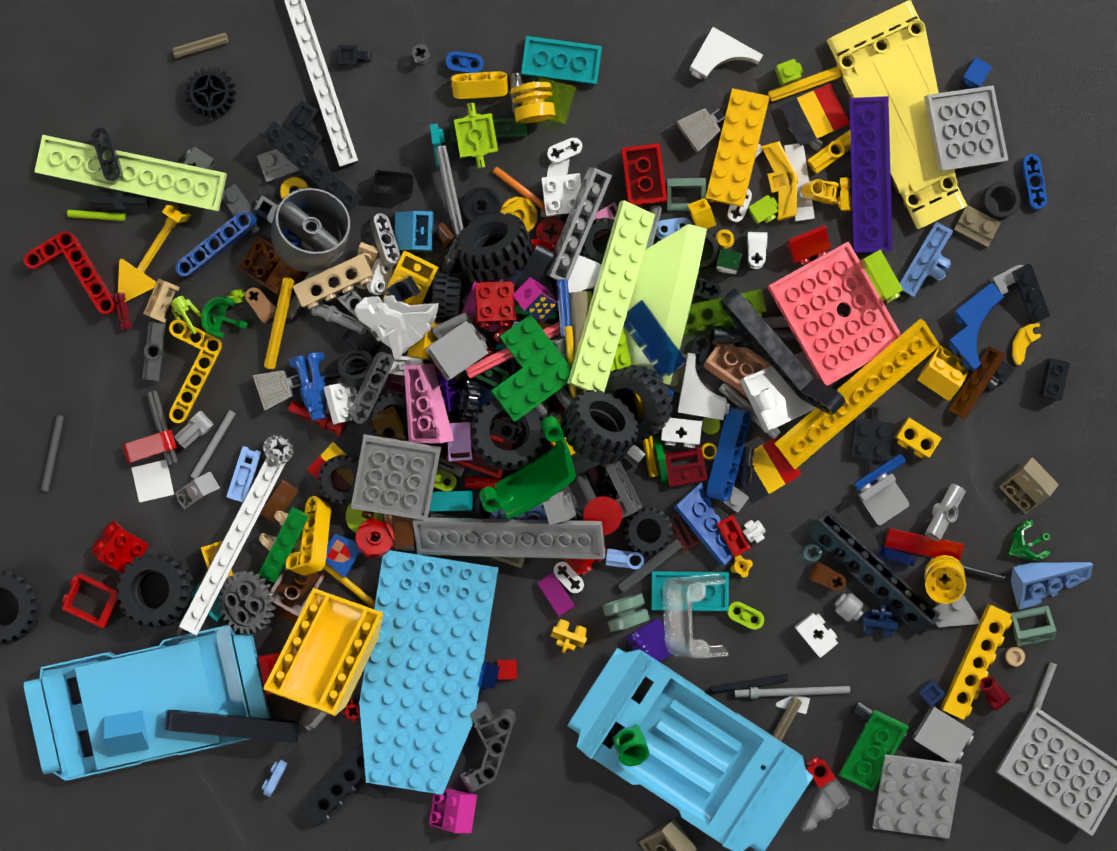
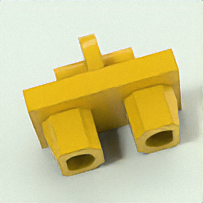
[550,619,587,654]

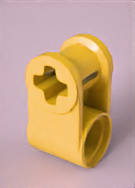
[801,179,839,204]

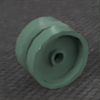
[602,593,650,632]

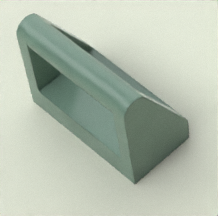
[666,178,706,211]
[1010,606,1056,647]

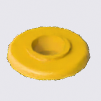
[280,177,310,200]

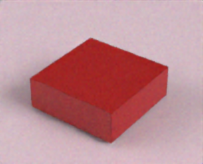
[497,659,517,680]

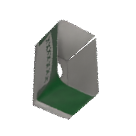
[715,248,742,275]

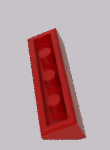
[884,528,965,561]

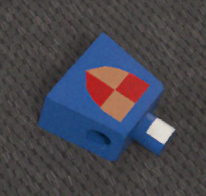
[326,534,361,577]

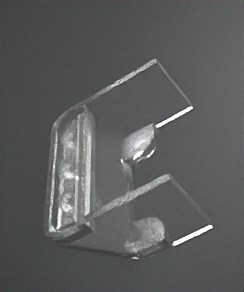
[662,574,729,659]

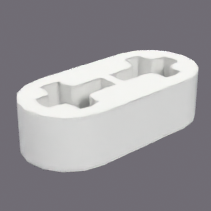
[547,138,582,163]
[727,189,752,223]
[554,561,584,593]

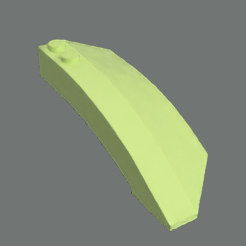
[623,224,707,385]

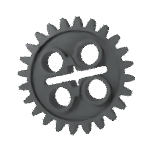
[218,571,276,634]

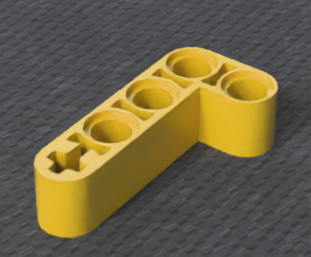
[286,496,331,576]

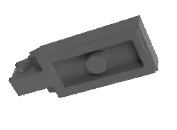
[222,184,261,234]

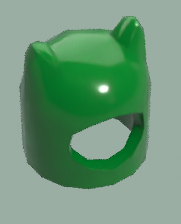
[613,724,650,767]

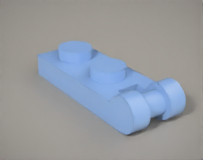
[227,446,262,502]

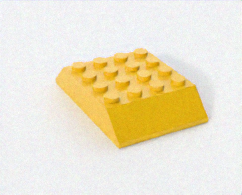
[263,588,384,716]

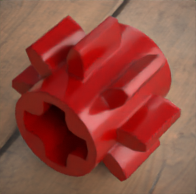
[341,698,361,723]

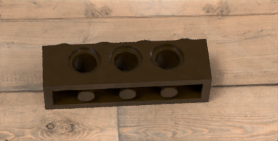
[370,406,409,442]

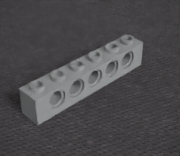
[545,167,612,281]

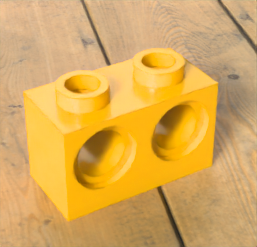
[894,418,942,459]

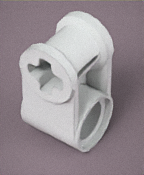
[747,232,767,269]

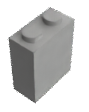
[425,321,488,381]
[911,706,974,763]

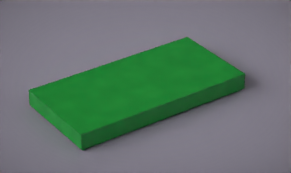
[838,710,909,792]

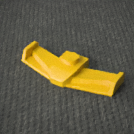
[761,141,799,221]

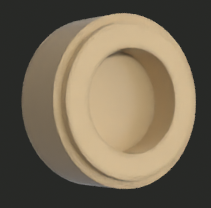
[1005,647,1025,666]

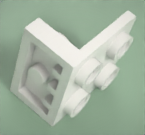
[542,173,581,216]

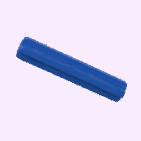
[557,279,571,337]
[854,454,906,492]

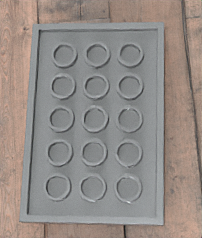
[996,707,1117,836]

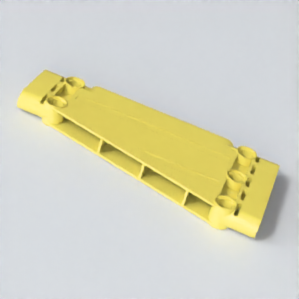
[826,0,967,230]

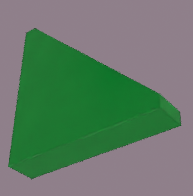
[652,435,669,485]

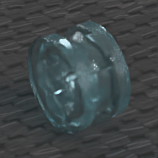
[804,544,822,561]

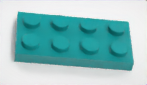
[521,36,602,85]
[651,571,729,611]

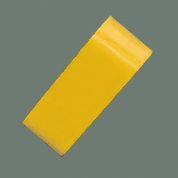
[451,71,508,99]

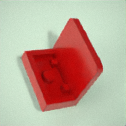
[473,281,516,328]
[91,520,148,573]

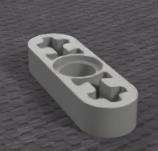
[370,213,401,267]

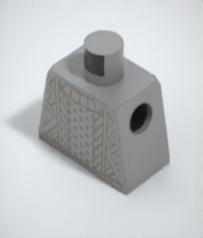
[676,108,725,154]
[253,370,301,411]

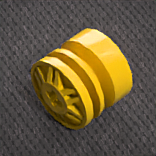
[511,82,556,123]
[924,555,966,604]

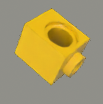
[688,198,716,230]

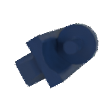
[862,604,898,637]

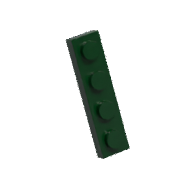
[449,117,527,144]

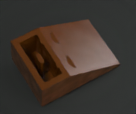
[238,236,307,295]

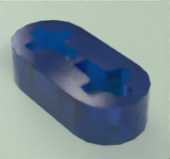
[879,546,916,567]

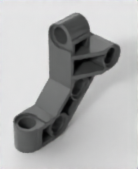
[460,701,516,793]

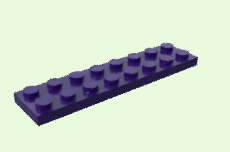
[850,96,893,252]

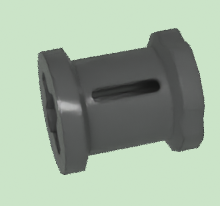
[412,44,430,65]

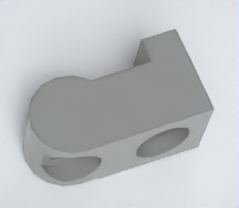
[990,265,1024,295]

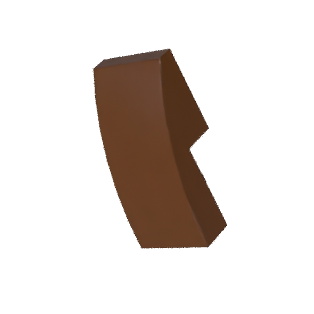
[260,479,298,523]

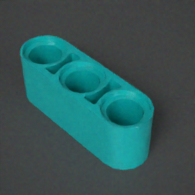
[429,491,473,511]

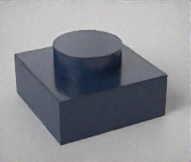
[918,679,945,707]

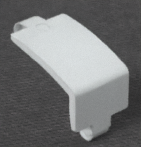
[740,351,821,433]

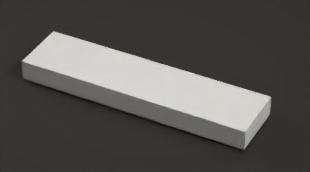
[784,143,815,222]

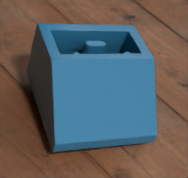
[395,211,434,252]

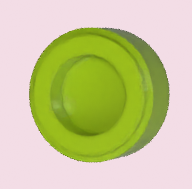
[701,417,720,435]

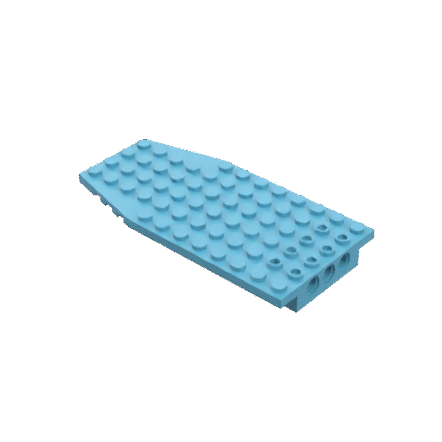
[359,550,498,795]

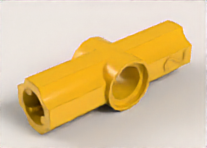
[807,130,851,174]

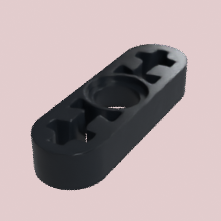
[92,128,123,182]

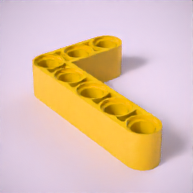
[169,320,222,423]

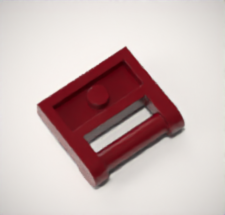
[664,446,708,487]

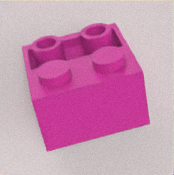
[429,788,477,833]

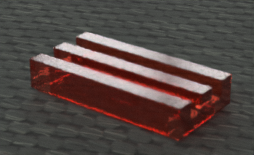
[668,512,702,551]

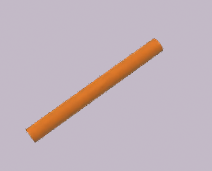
[492,167,556,217]

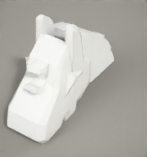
[354,295,439,360]

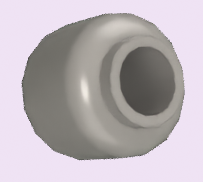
[834,593,863,622]

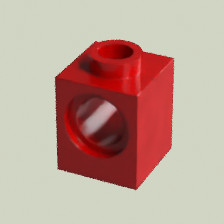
[805,756,836,788]

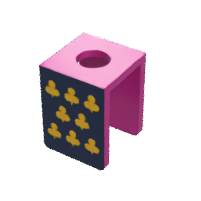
[513,277,559,322]

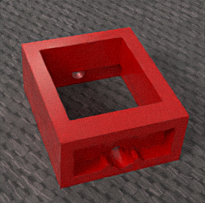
[61,573,120,628]

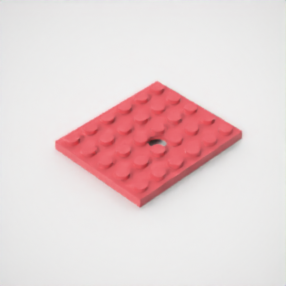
[767,241,901,386]

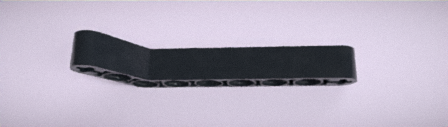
[719,289,846,416]

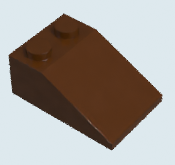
[270,567,327,625]

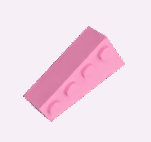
[404,364,454,443]

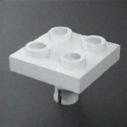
[324,383,362,425]

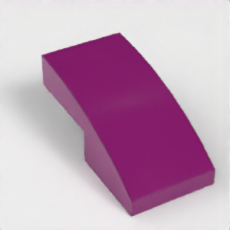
[537,573,576,617]

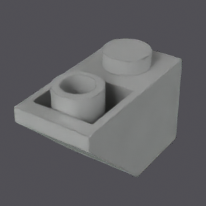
[175,472,220,510]

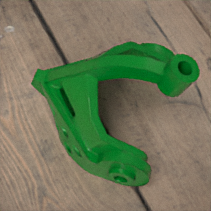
[201,297,247,338]
[1007,519,1050,560]

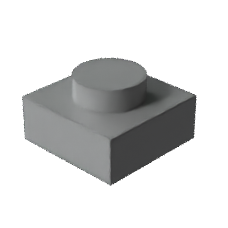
[722,487,749,513]

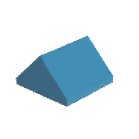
[104,710,149,756]

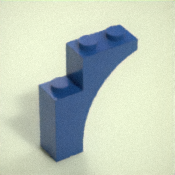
[949,283,1004,373]

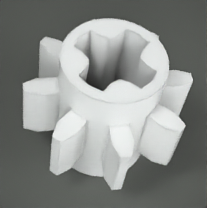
[742,520,766,543]

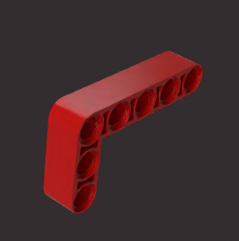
[24,231,117,315]

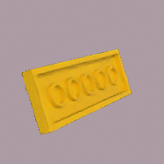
[706,88,770,207]

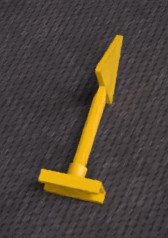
[118,205,191,302]

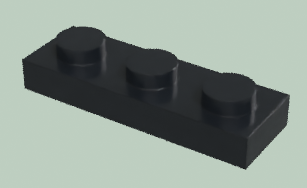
[1012,263,1050,324]

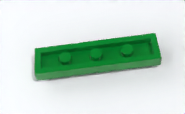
[259,507,309,583]

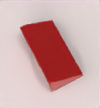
[716,514,751,557]

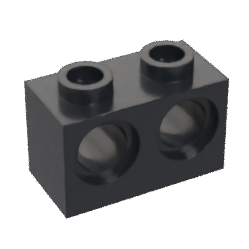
[1039,358,1070,400]

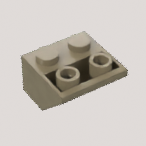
[999,457,1059,514]

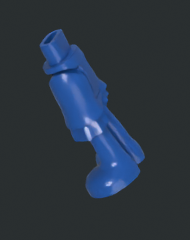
[289,352,327,421]

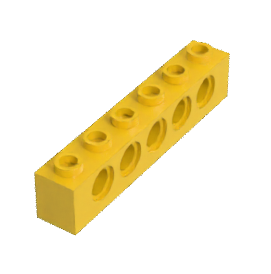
[940,604,1012,720]

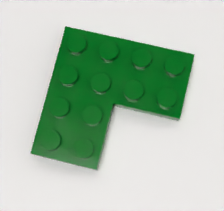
[491,315,572,423]

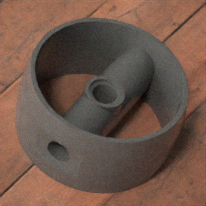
[271,188,350,272]

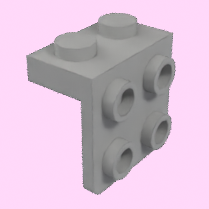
[857,472,909,525]

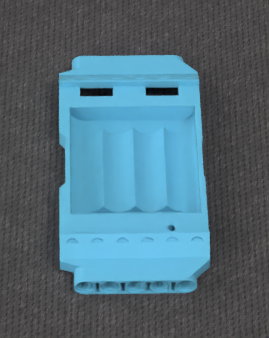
[24,625,271,781]
[567,648,813,851]

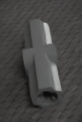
[142,322,166,381]

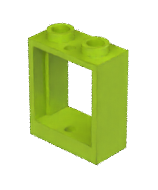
[860,249,903,303]

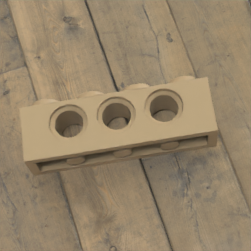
[293,254,374,310]

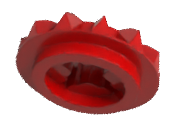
[536,217,565,247]

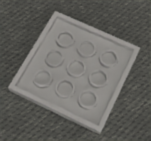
[924,86,1008,172]
[351,434,441,520]
[872,754,962,838]

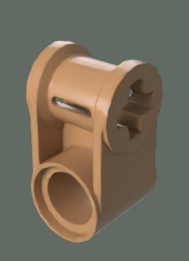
[245,287,277,324]

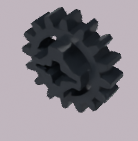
[455,379,481,422]

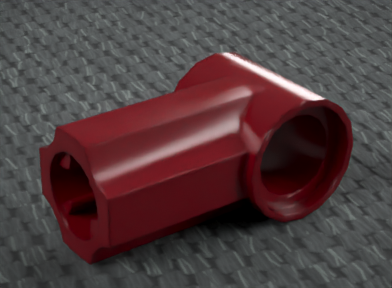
[979,676,1011,711]

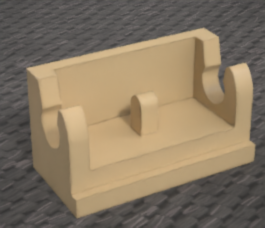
[143,279,180,323]

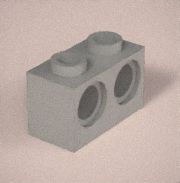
[543,491,576,525]

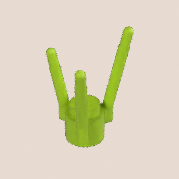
[170,296,202,334]

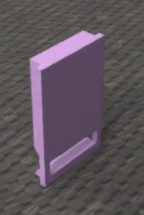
[448,422,472,461]

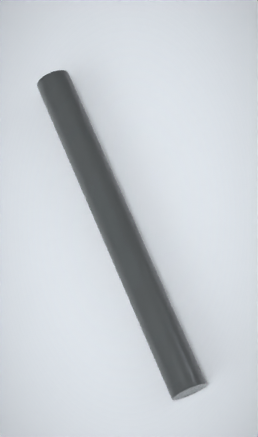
[41,415,64,491]

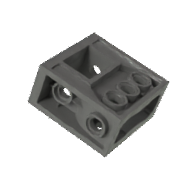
[546,453,643,521]

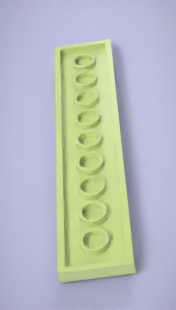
[34,135,227,212]
[567,200,655,392]

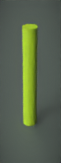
[67,210,126,221]

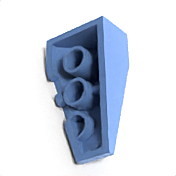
[1011,562,1093,610]

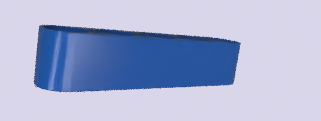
[176,212,256,277]
[707,406,751,501]

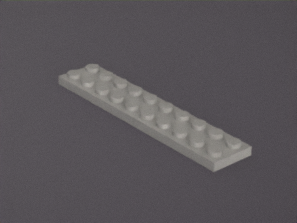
[413,518,606,559]

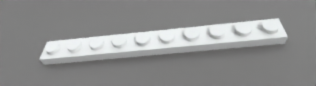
[284,0,358,167]
[179,457,286,635]

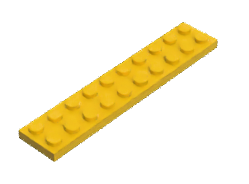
[774,318,940,469]

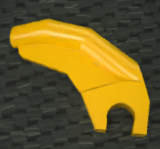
[1011,323,1041,366]

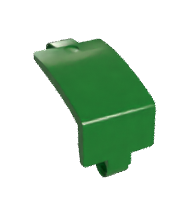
[479,416,576,519]

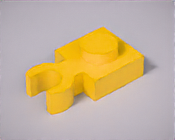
[838,177,853,212]

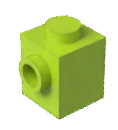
[775,59,803,87]
[747,195,778,225]

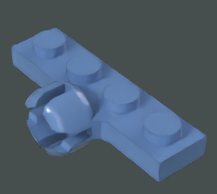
[900,222,953,298]

